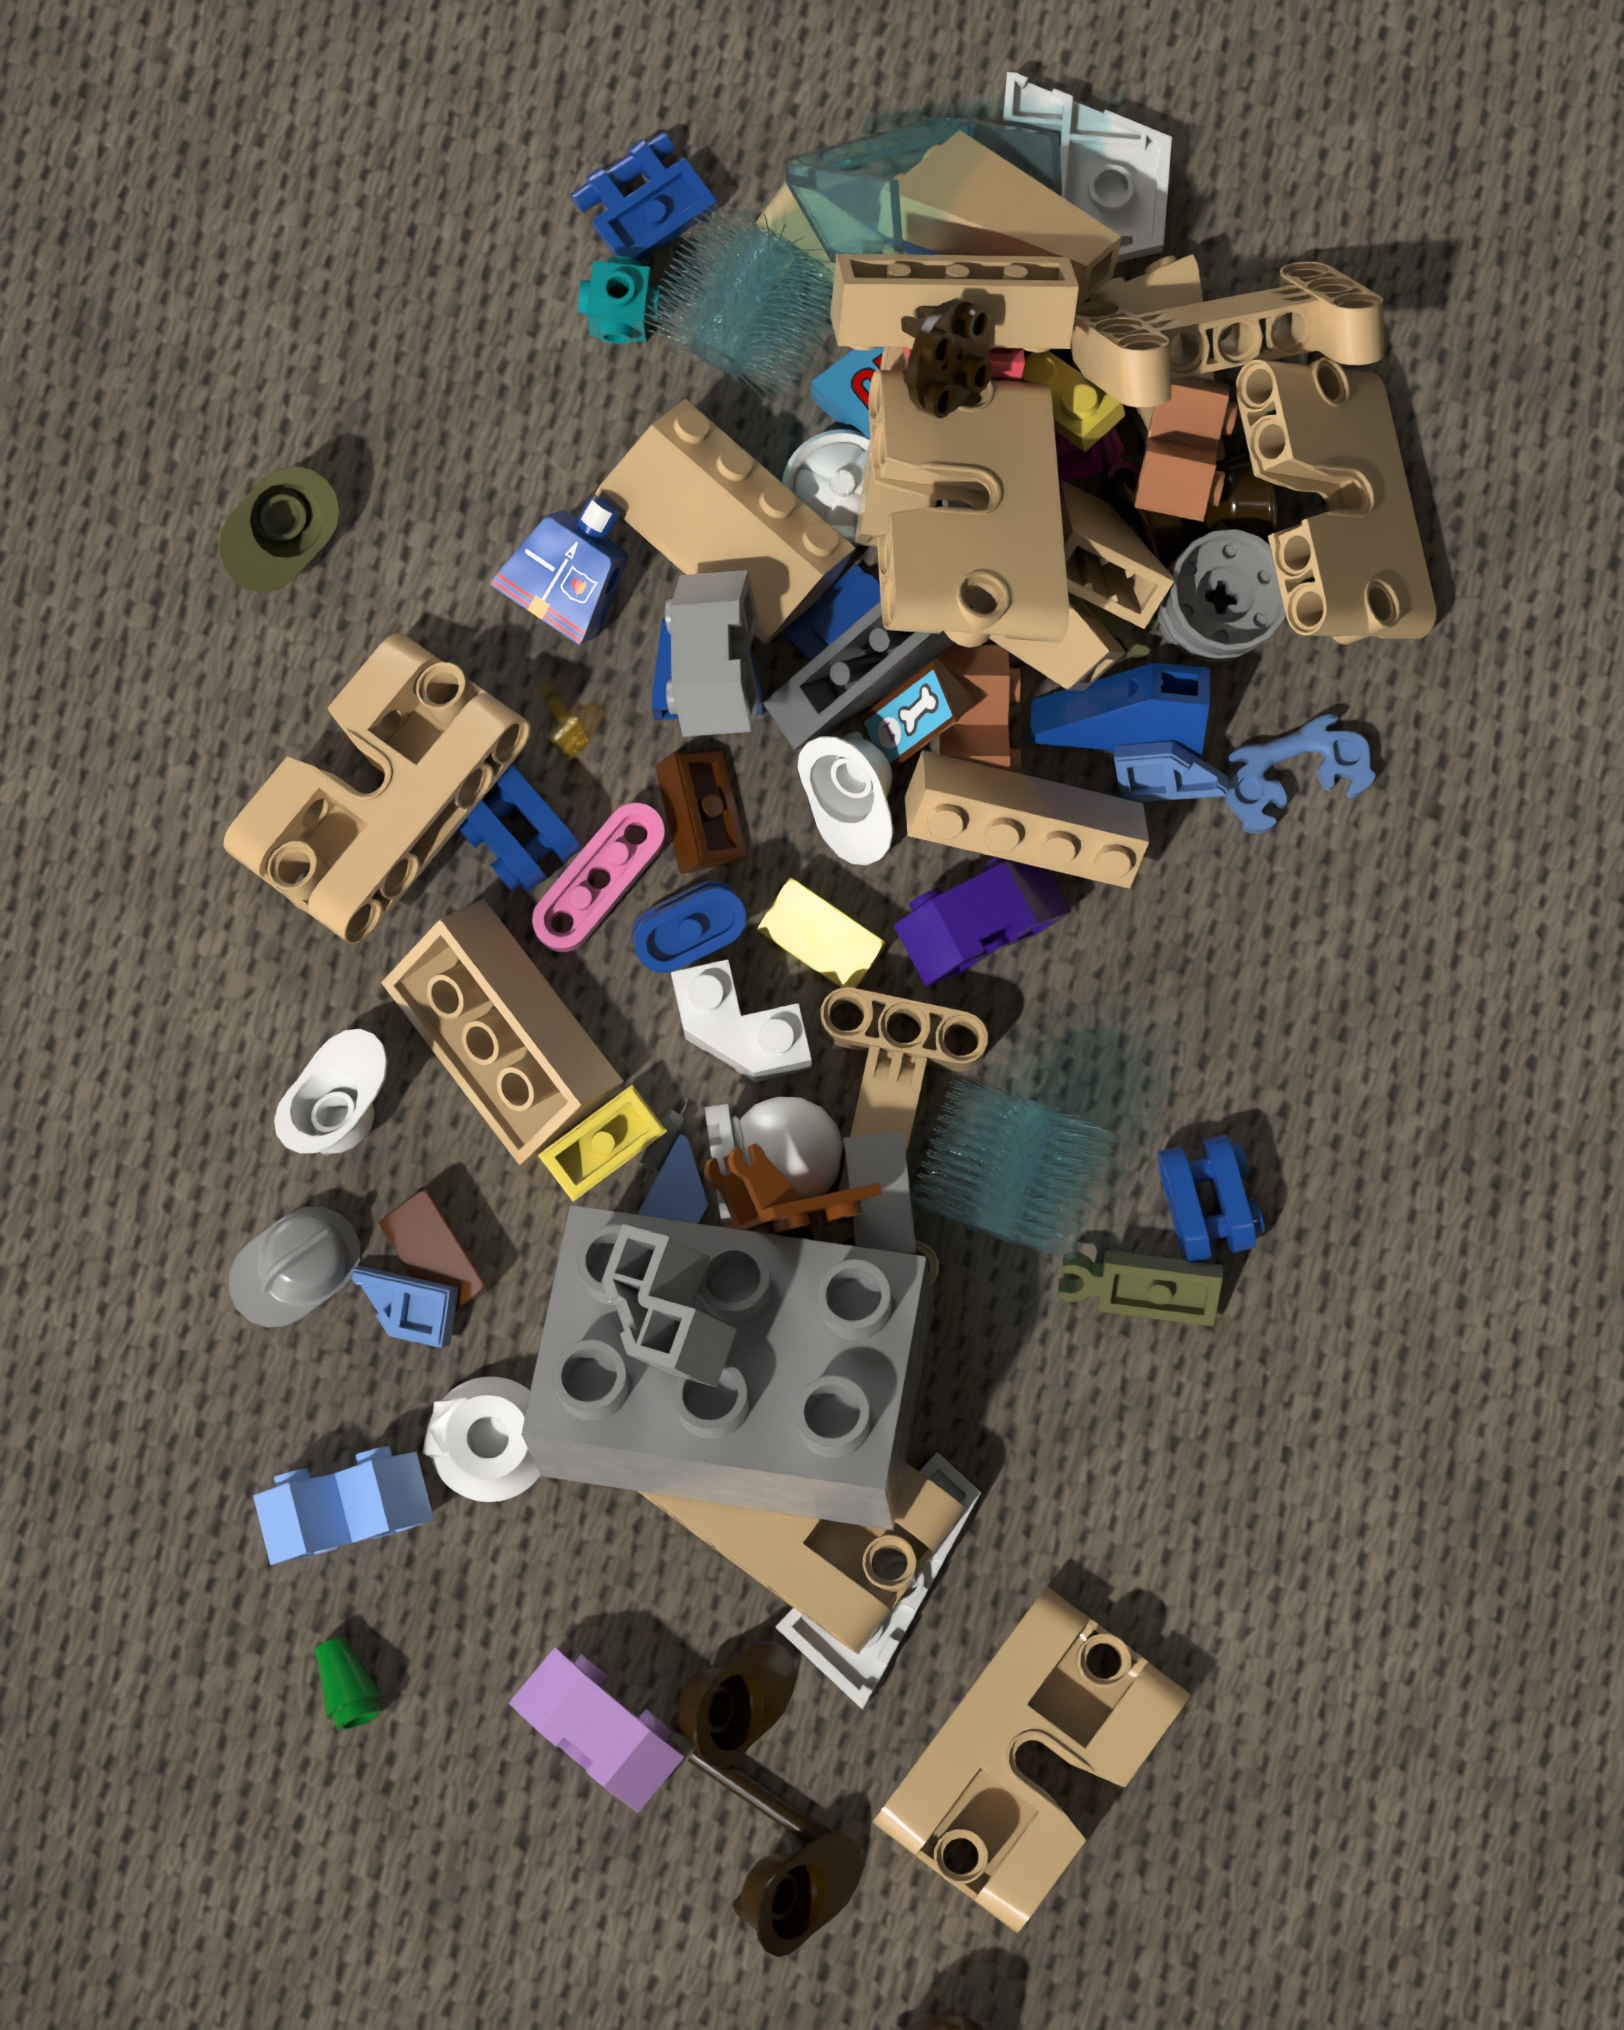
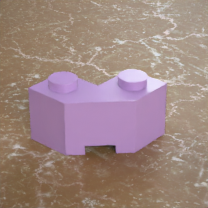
[509,1648,684,1813]

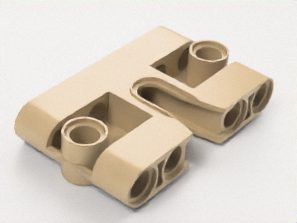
[1236,357,1437,645]
[869,369,1069,647]
[224,633,531,945]
[638,1463,965,1655]
[872,1586,1191,1933]

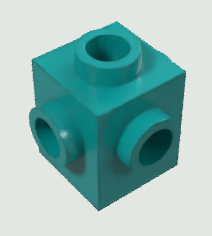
[578,256,661,344]

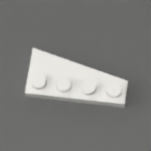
[776,1452,981,1710]

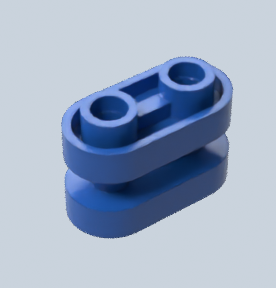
[458,764,582,893]
[631,880,746,973]
[1157,1134,1264,1262]

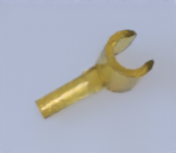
[537,679,589,760]

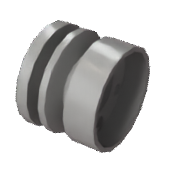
[1155,529,1286,664]

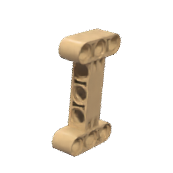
[1071,262,1384,407]
[781,987,988,1288]

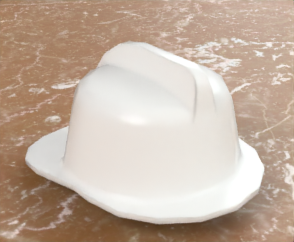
[798,732,894,865]
[274,1029,388,1156]

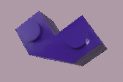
[893,857,1071,986]

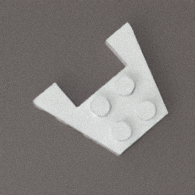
[1002,72,1172,263]

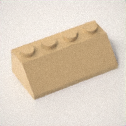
[595,398,856,645]
[381,899,624,1166]

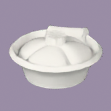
[782,429,869,547]
[422,1377,541,1502]

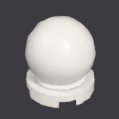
[704,1097,844,1222]

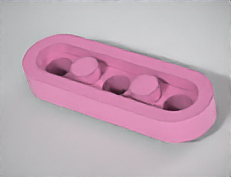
[532,803,665,952]

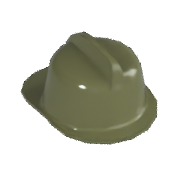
[218,466,340,593]

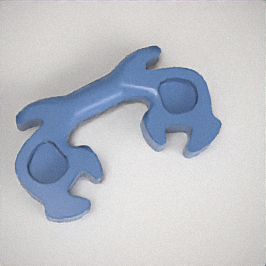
[1224,714,1376,834]

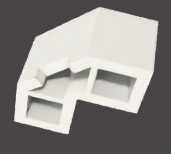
[671,960,812,1082]

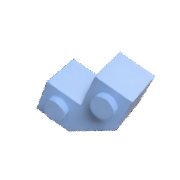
[253,1446,434,1565]

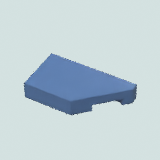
[1114,741,1229,802]
[637,1134,709,1224]
[350,1265,458,1348]

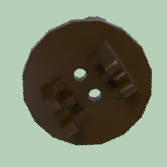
[901,298,993,419]

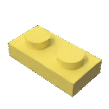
[1002,351,1125,452]

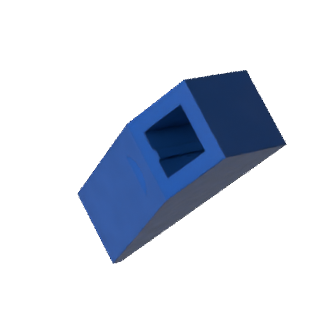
[1029,663,1210,758]

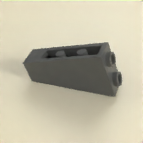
[763,601,982,750]

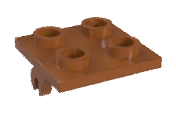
[704,1143,882,1236]

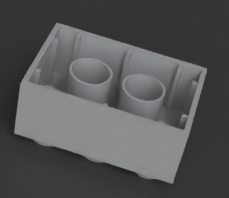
[521,1205,934,1530]

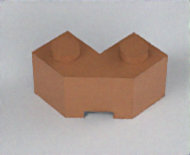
[1134,376,1238,522]
[938,645,1021,774]

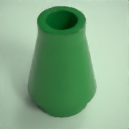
[314,1636,383,1731]

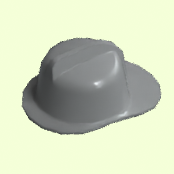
[229,1207,360,1328]

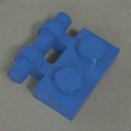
[570,131,718,262]

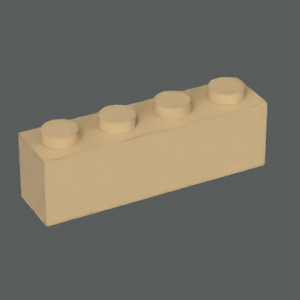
[830,253,1079,353]
[905,750,1149,889]

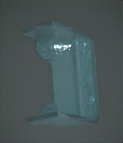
[785,118,1062,264]

